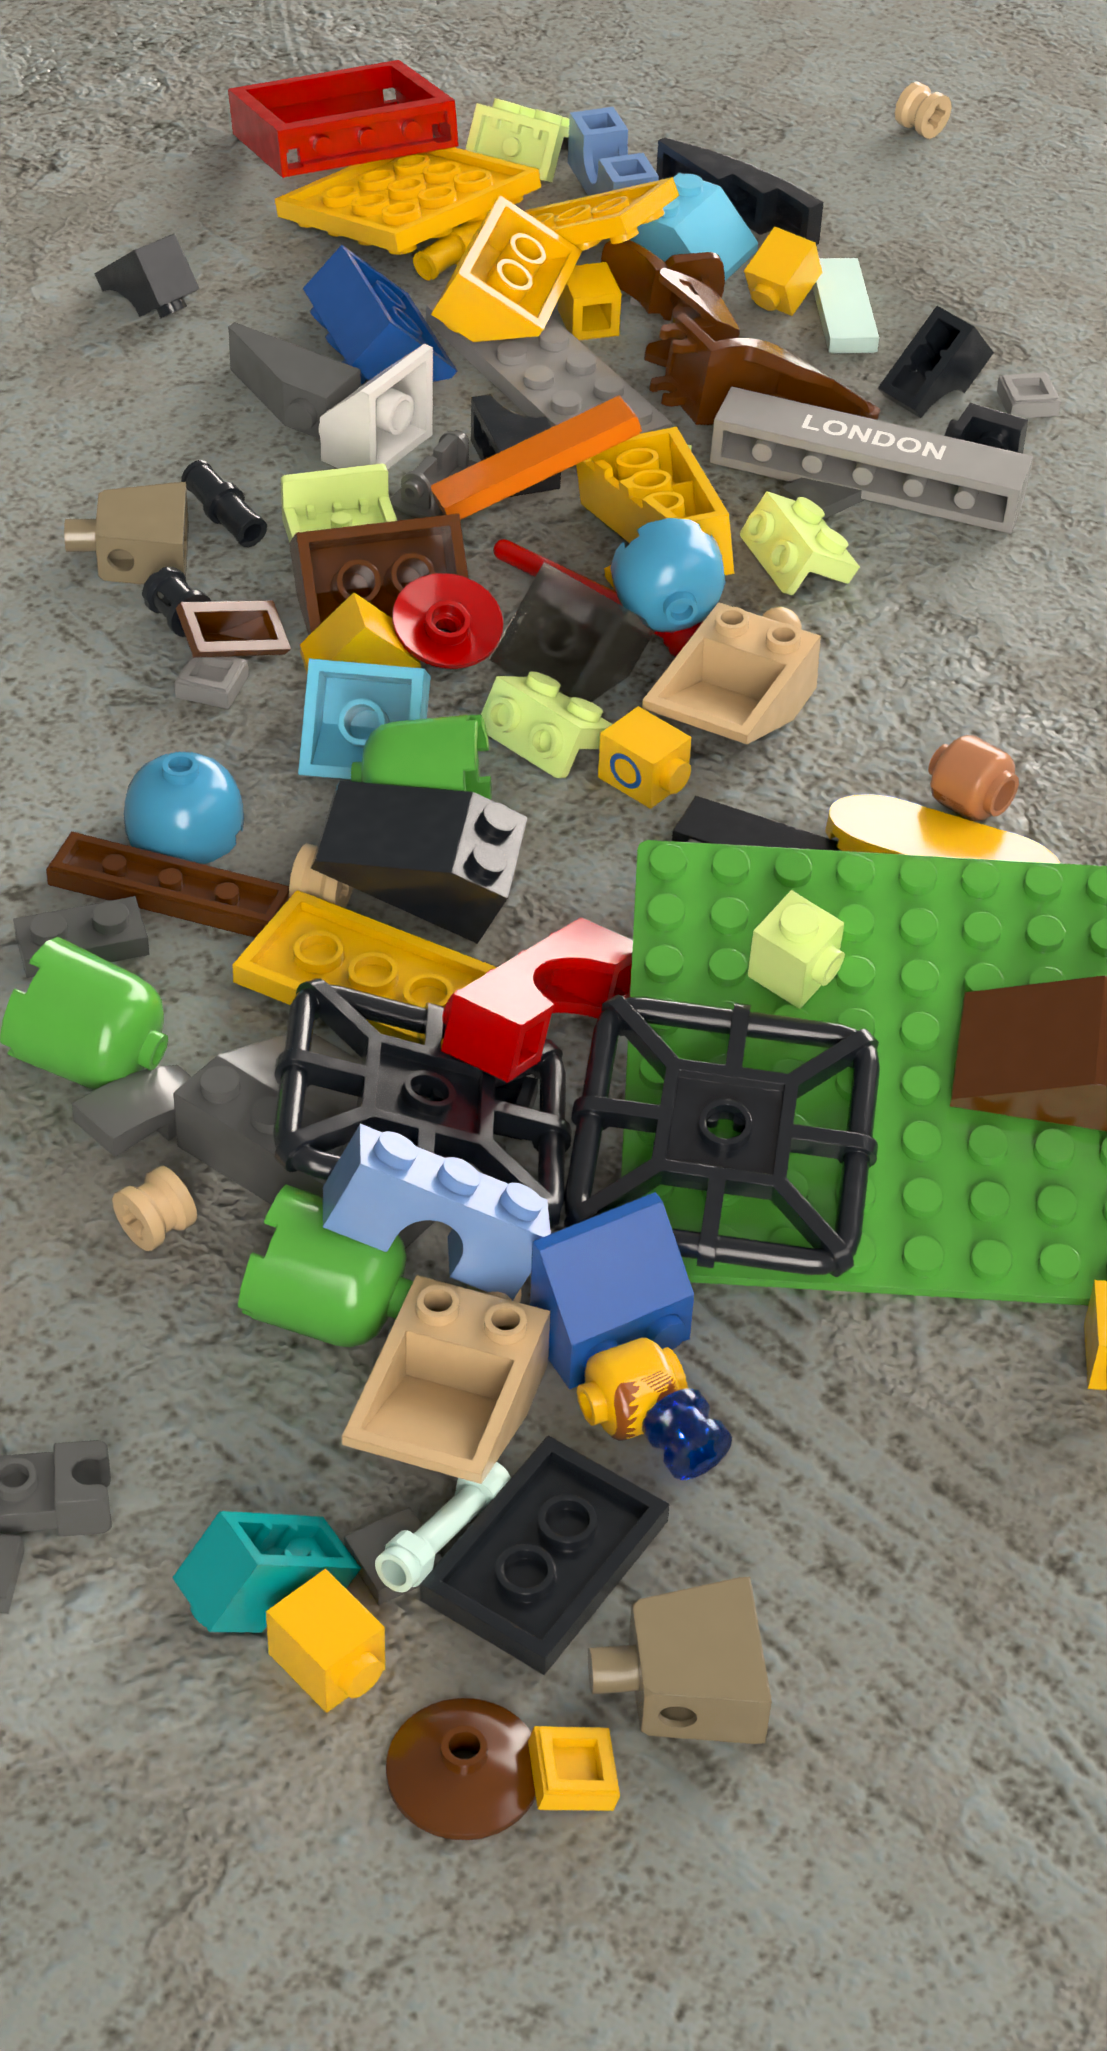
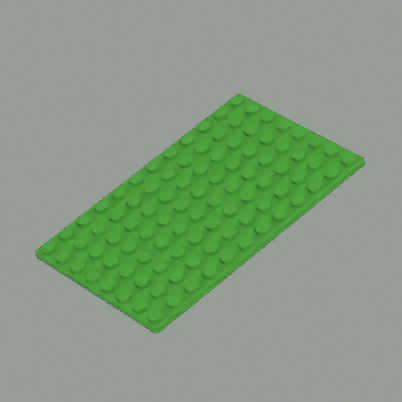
[621,840,1107,1306]

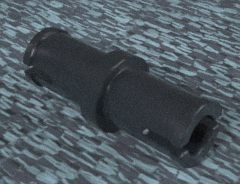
[181,460,267,547]

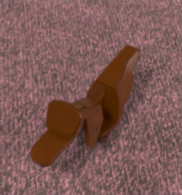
[601,240,880,425]

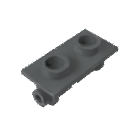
[390,430,478,518]

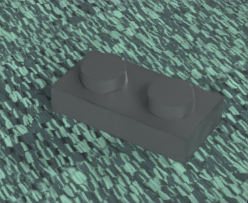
[13,896,149,978]

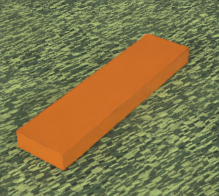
[431,395,642,520]

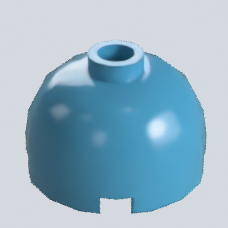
[610,518,726,633]
[124,752,244,864]

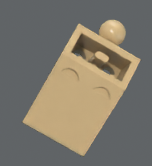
[642,602,821,744]
[342,1275,550,1484]

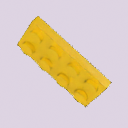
[524,177,679,251]
[232,890,497,1048]

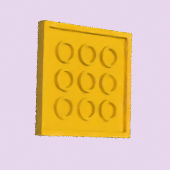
[275,147,541,255]

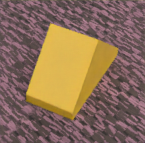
[300,593,421,673]

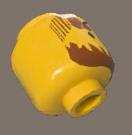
[577,1337,688,1441]

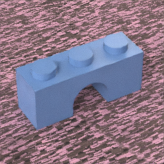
[568,107,659,196]
[323,1124,551,1301]

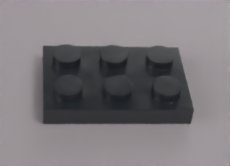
[420,1435,670,1675]

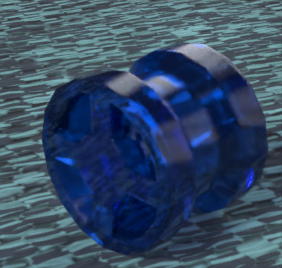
[642,1388,732,1480]

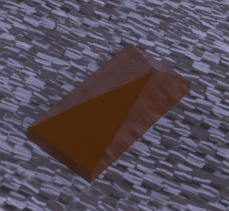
[176,600,291,658]

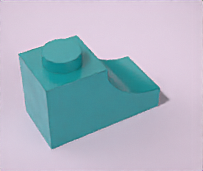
[172,1511,361,1633]

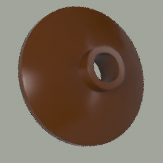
[386,1698,536,1840]

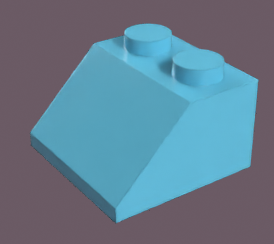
[630,173,758,281]
[298,658,431,780]

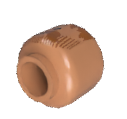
[928,735,1019,821]

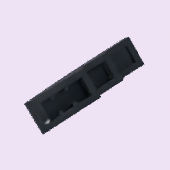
[656,137,824,245]

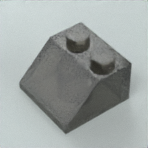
[489,562,655,702]

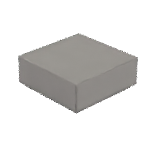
[997,372,1061,418]
[175,655,249,709]

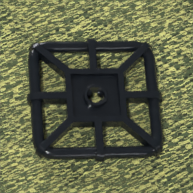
[273,978,572,1230]
[564,994,880,1277]

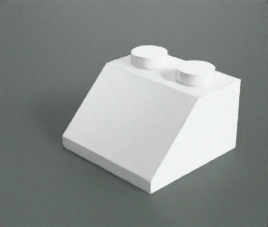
[319,344,433,470]

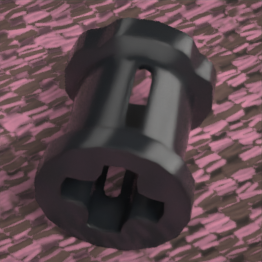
[142,567,212,637]

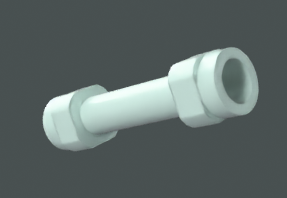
[375,1462,511,1592]

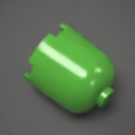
[351,715,492,800]
[0,937,168,1090]
[238,1184,413,1347]

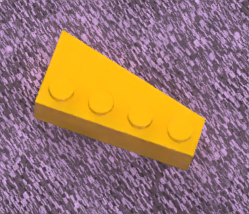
[576,427,734,576]

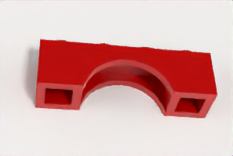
[441,917,633,1082]

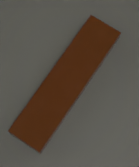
[46,831,290,938]

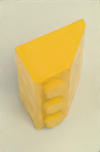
[431,196,582,342]

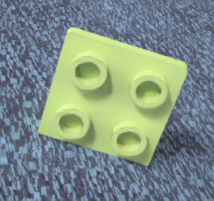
[465,98,569,182]

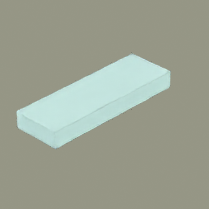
[812,258,879,354]

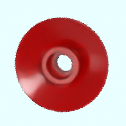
[392,573,503,669]

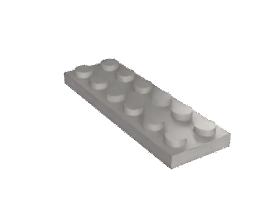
[426,301,672,434]

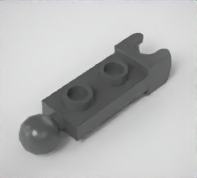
[0,1440,112,1537]

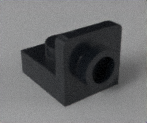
[944,403,1028,454]

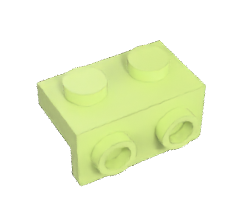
[281,464,397,543]
[740,491,860,595]
[481,672,612,778]

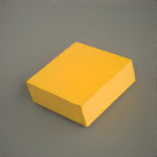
[528,1726,620,1811]

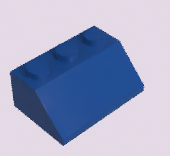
[303,245,457,384]

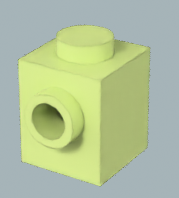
[748,890,845,1009]

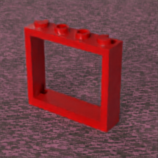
[228,60,459,178]

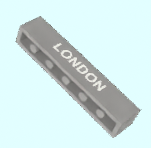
[710,387,1033,534]

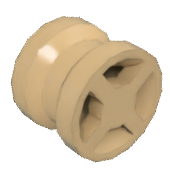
[895,82,952,139]
[289,843,353,908]
[112,1166,197,1251]

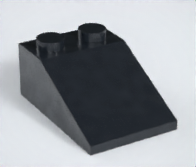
[310,780,528,944]

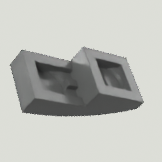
[71,1065,191,1157]

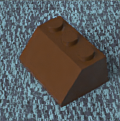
[289,513,469,636]

